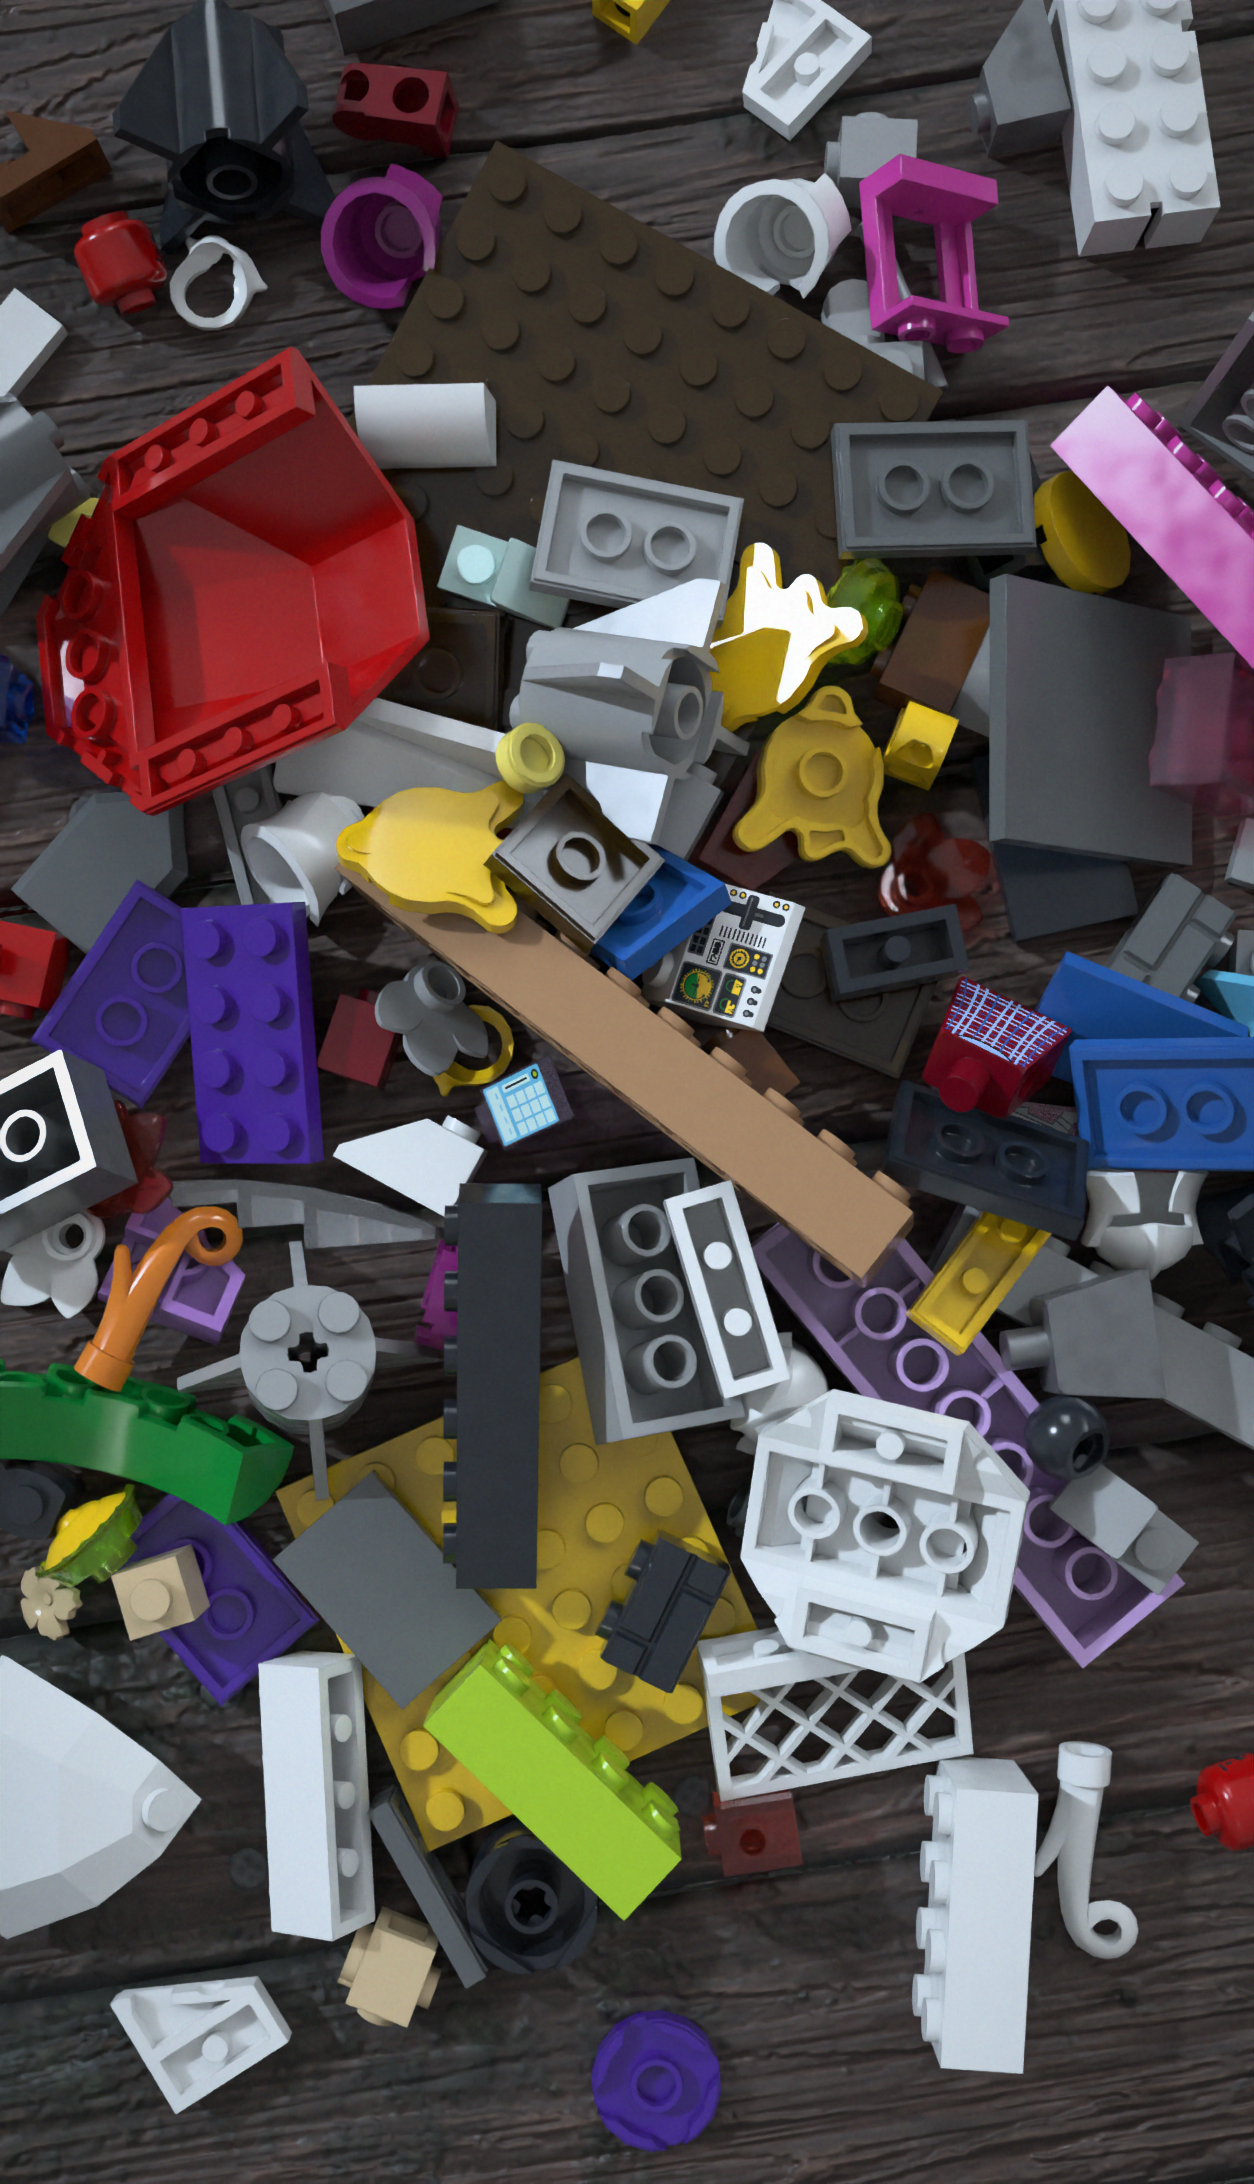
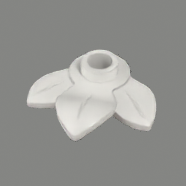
[1,1208,105,1319]

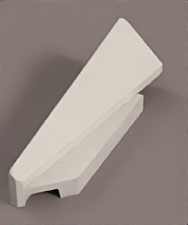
[273,698,556,829]

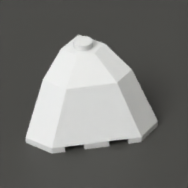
[0,1655,202,1939]

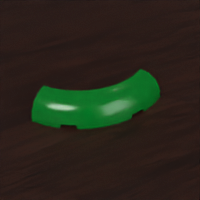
[0,1359,295,1526]

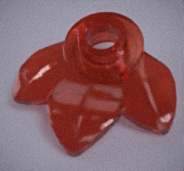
[878,813,991,932]
[86,1100,174,1219]

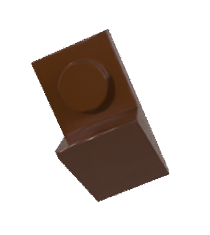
[0,111,112,234]

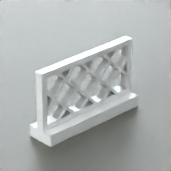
[696,1627,974,1802]

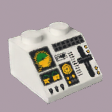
[640,884,805,1032]

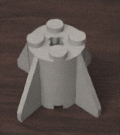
[509,578,750,845]
[177,1241,438,1501]

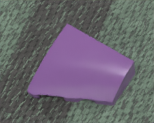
[98,1177,245,1346]

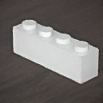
[258,1650,375,1941]

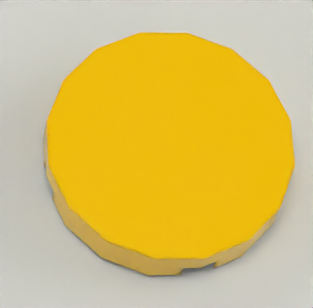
[1033,470,1131,596]

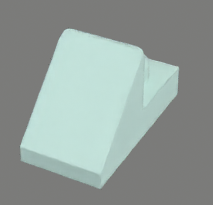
[437,525,571,629]

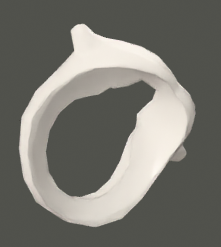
[170,235,268,331]

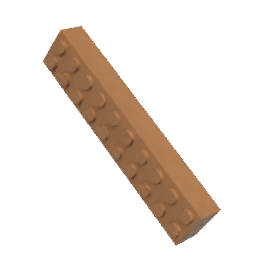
[334,862,914,1289]

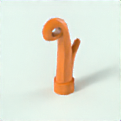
[74,1206,243,1392]

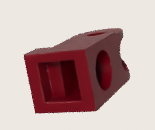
[332,63,460,158]

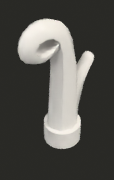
[1034,1741,1138,1959]

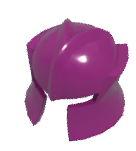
[321,164,443,309]

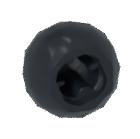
[1024,1395,1110,1480]

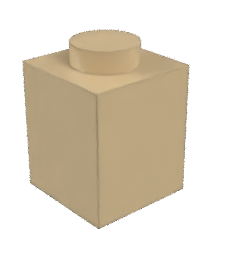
[111,1544,210,1641]

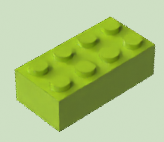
[423,1638,682,1921]

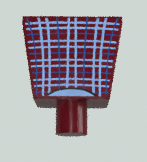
[922,976,1072,1118]

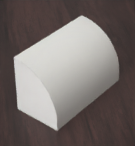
[354,383,496,469]

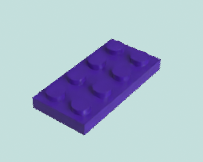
[181,901,324,1164]

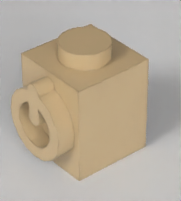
[337,1906,442,2028]

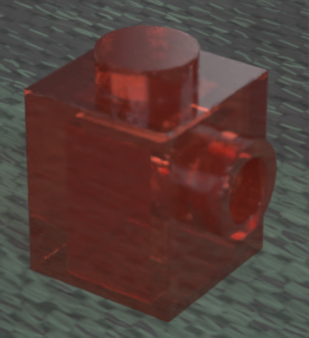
[702,1789,803,1877]

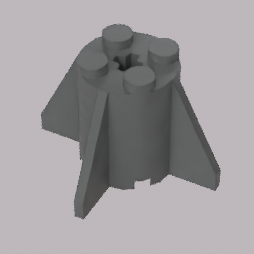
[0,393,90,618]

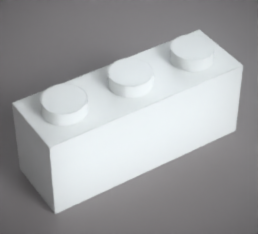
[663,1180,791,1399]

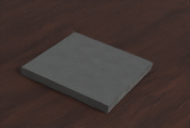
[989,574,1192,869]

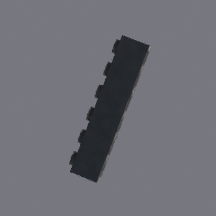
[443,1183,542,1589]

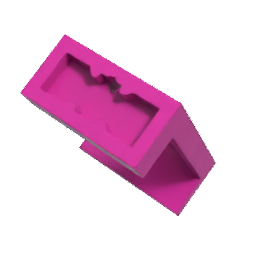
[859,154,1009,353]

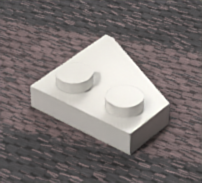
[742,0,872,141]

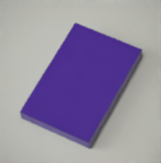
[31,879,190,1109]
[96,1494,322,1706]

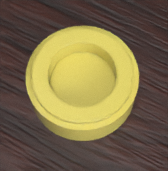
[496,723,565,794]

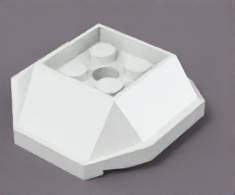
[740,1389,1030,1683]

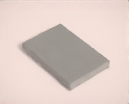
[529,460,744,629]

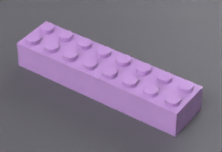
[751,1222,1185,1668]

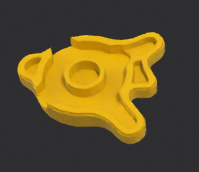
[709,543,868,732]
[732,686,892,869]
[336,780,524,934]

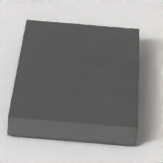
[831,420,1037,559]
[273,1470,503,1710]

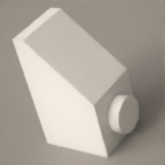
[333,1115,488,1216]

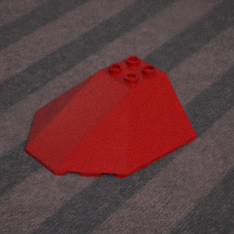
[36,346,430,816]

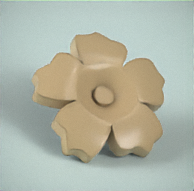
[21,1561,83,1640]

